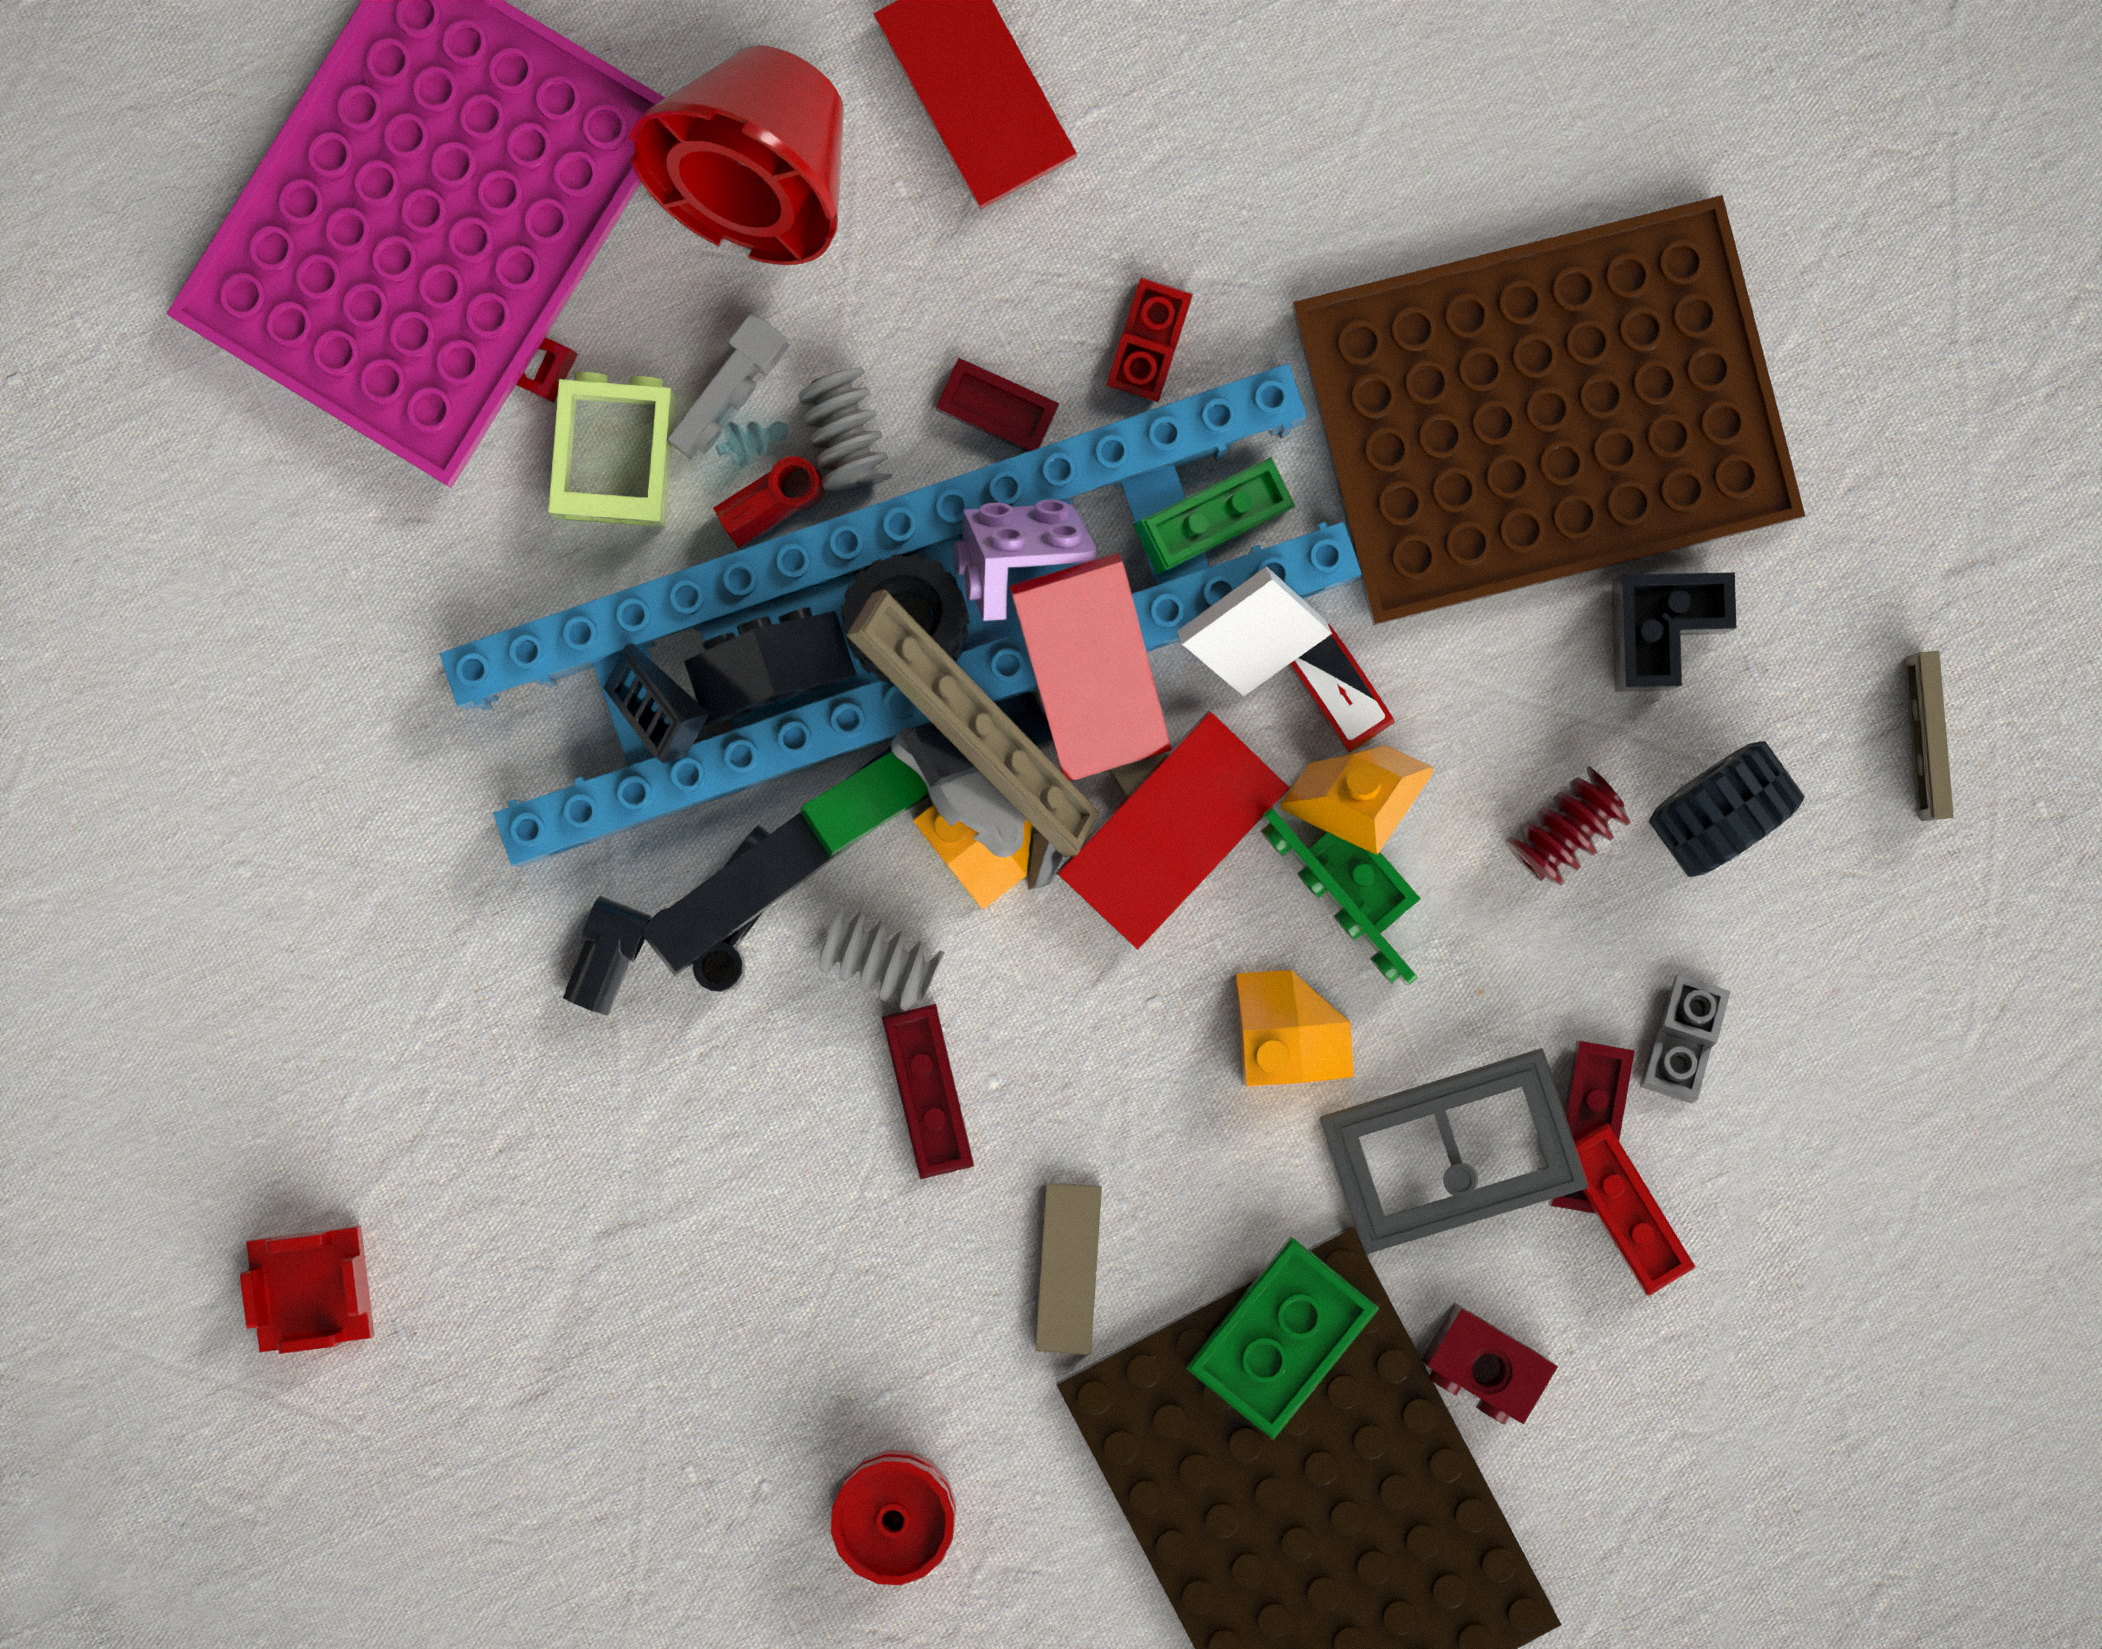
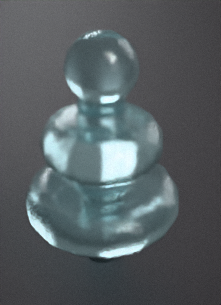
[716,421,789,467]

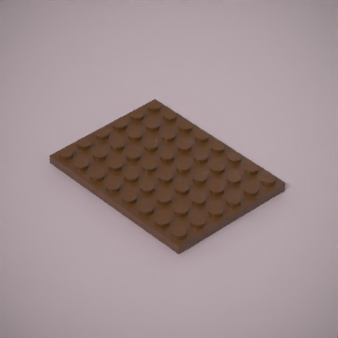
[1292,195,1805,626]

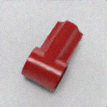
[713,456,824,549]

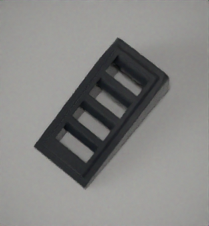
[603,643,709,763]

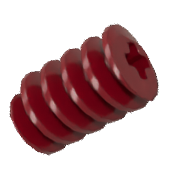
[1505,766,1631,886]

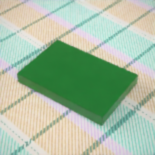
[1185,1236,1379,1440]

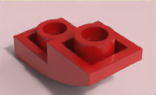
[1106,277,1194,402]

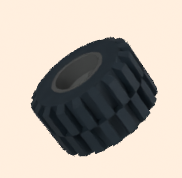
[1649,741,1805,877]

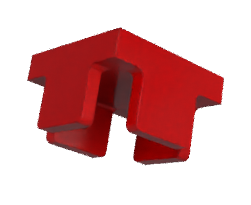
[240,1226,375,1354]

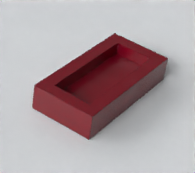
[936,358,1059,452]

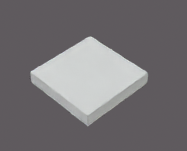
[1177,566,1332,697]

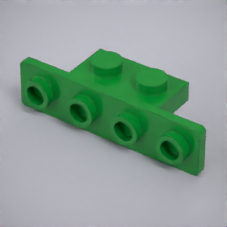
[1261,807,1421,985]

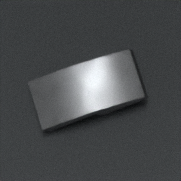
[1640,974,1731,1103]

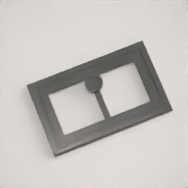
[1320,1048,1589,1254]

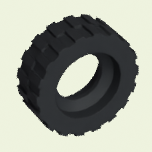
[841,554,970,683]

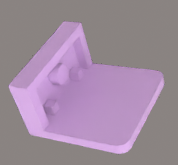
[953,499,1096,621]

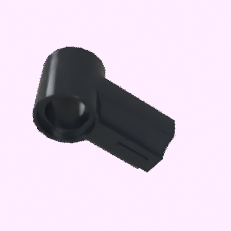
[563,896,652,1016]

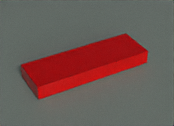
[1574,1122,1696,1297]

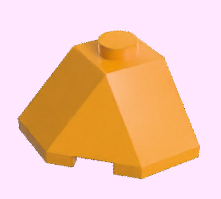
[1280,745,1433,855]
[913,804,1032,909]
[1235,970,1354,1087]

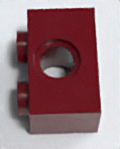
[1422,1303,1558,1425]

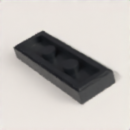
[903,692,1053,788]

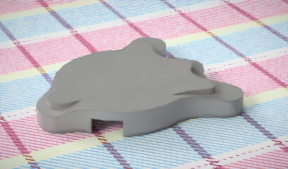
[891,728,1026,858]

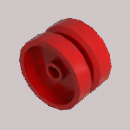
[831,1450,956,1586]

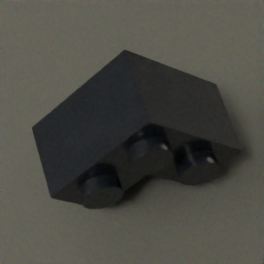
[1612,572,1737,692]
[684,607,857,725]

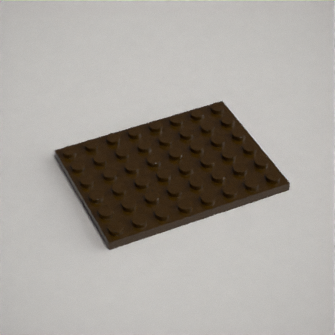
[1056,1227,1562,1649]

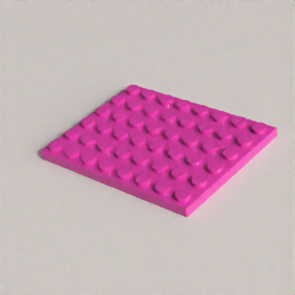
[166,0,665,489]

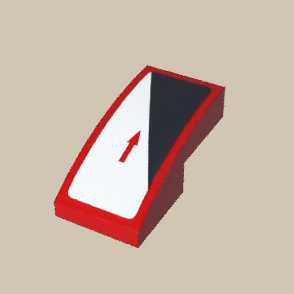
[1289,624,1395,753]

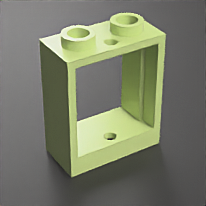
[548,372,676,528]

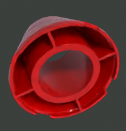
[628,45,844,265]

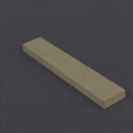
[847,590,1100,857]

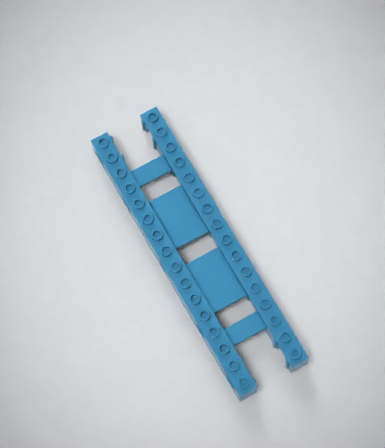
[439,363,1362,867]

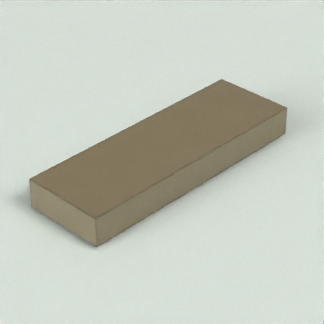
[1905,651,1954,821]
[1035,1182,1102,1355]

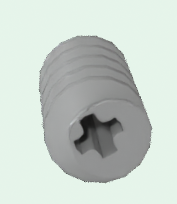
[798,367,893,491]
[819,904,945,1011]

